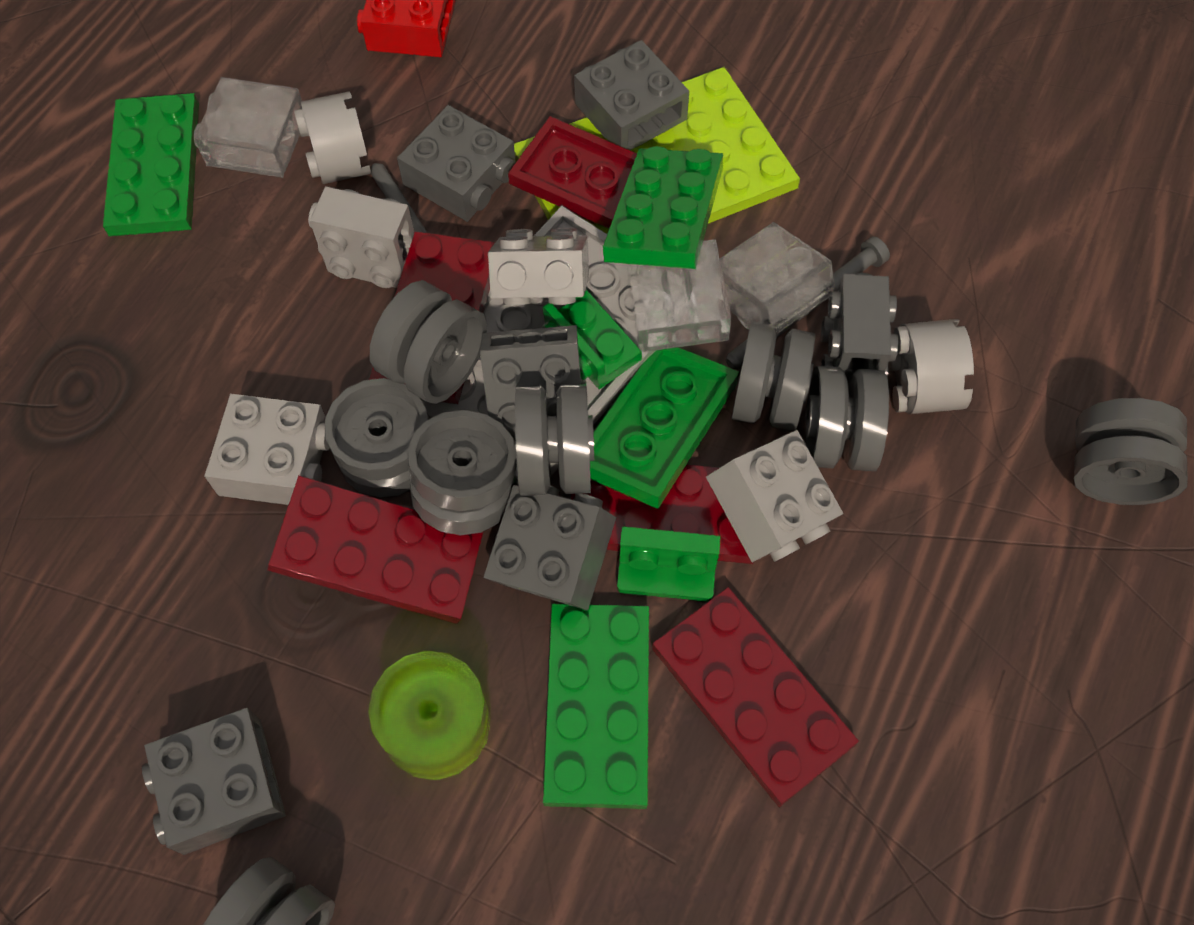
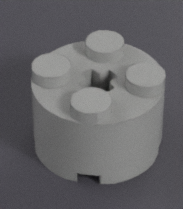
[294,91,371,184]
[888,319,974,414]

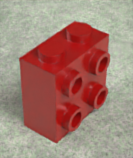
[357,0,455,57]

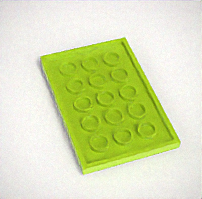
[514,67,800,234]

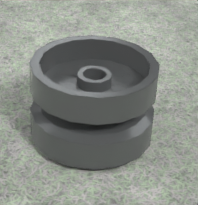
[370,280,487,404]
[731,321,815,432]
[805,366,889,472]
[325,378,429,498]
[515,383,594,496]
[1074,398,1188,505]
[407,410,517,536]
[203,856,335,925]

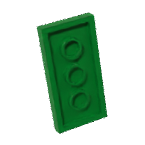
[103,93,199,236]
[603,146,723,269]
[590,342,739,509]
[543,604,649,809]

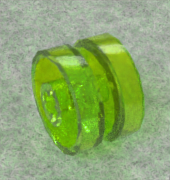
[368,651,491,780]

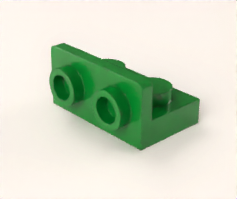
[542,291,642,390]
[617,527,720,602]

